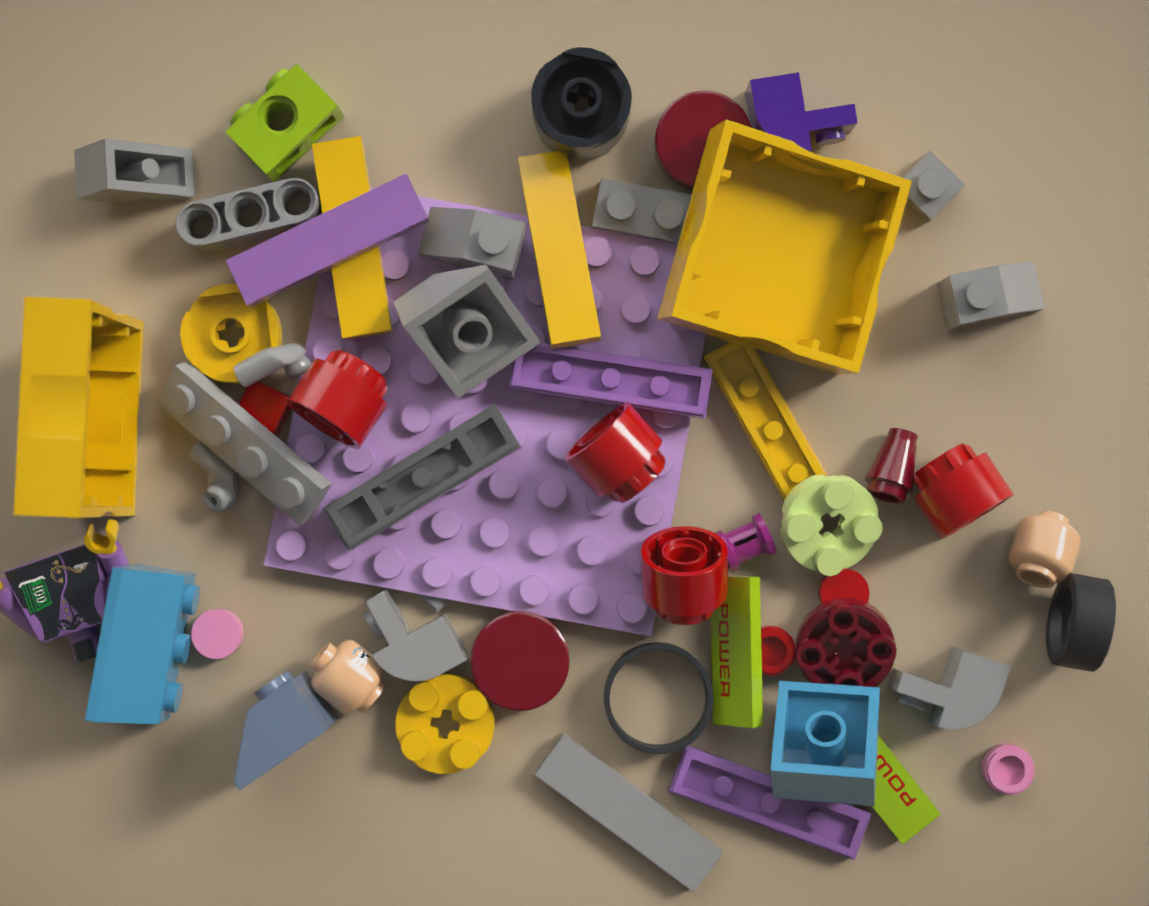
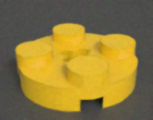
[180,284,282,384]
[395,673,495,774]

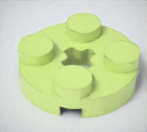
[779,474,883,576]

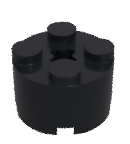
[531,47,632,159]

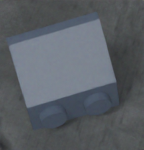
[234,670,339,791]

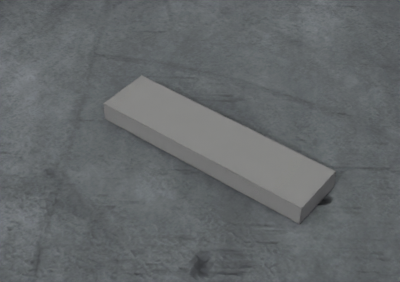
[534,733,723,892]

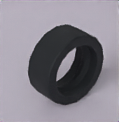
[1046,573,1116,672]

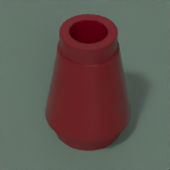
[865,428,918,504]

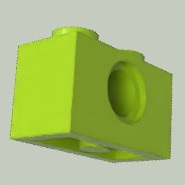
[225,63,345,182]

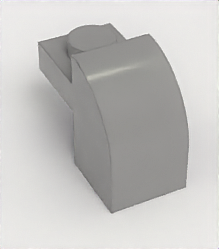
[364,589,469,681]
[888,646,1011,730]

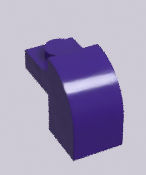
[745,72,858,152]

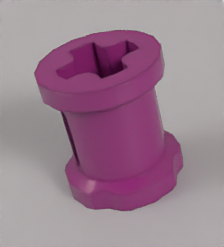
[715,513,777,573]

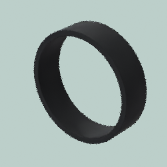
[604,642,713,754]

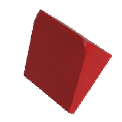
[239,381,292,437]

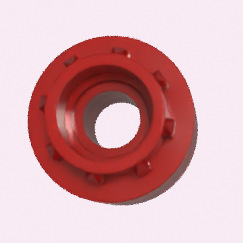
[286,350,387,449]
[564,402,665,503]
[913,443,1014,540]
[641,526,728,625]

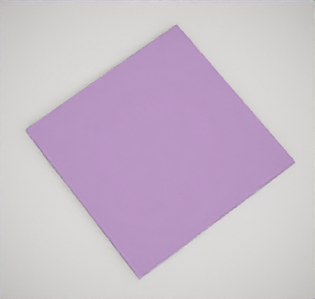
[264,187,706,636]

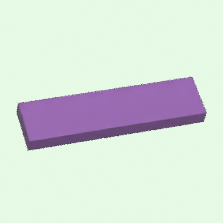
[226,174,429,308]
[509,342,713,419]
[668,745,871,861]

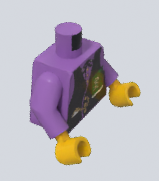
[0,519,130,663]

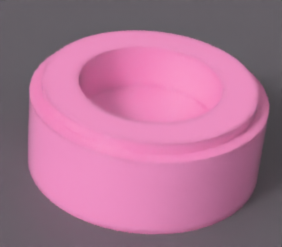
[191,608,244,659]
[981,743,1034,795]

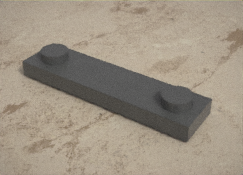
[323,404,521,551]

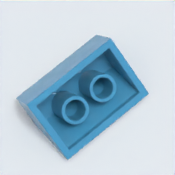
[85,563,200,724]

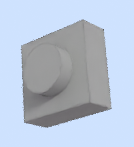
[904,151,965,223]

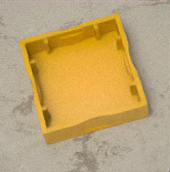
[657,120,912,375]
[14,296,144,518]

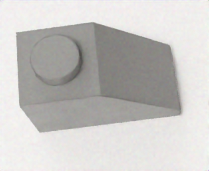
[74,139,195,203]
[418,207,526,280]
[937,261,1045,330]

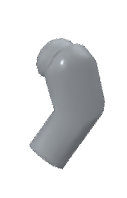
[234,343,311,387]
[188,441,239,512]

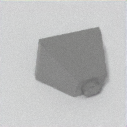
[393,265,541,398]

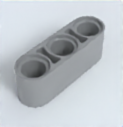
[176,178,323,253]

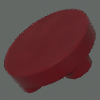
[654,90,752,190]
[795,598,897,687]
[470,611,570,711]

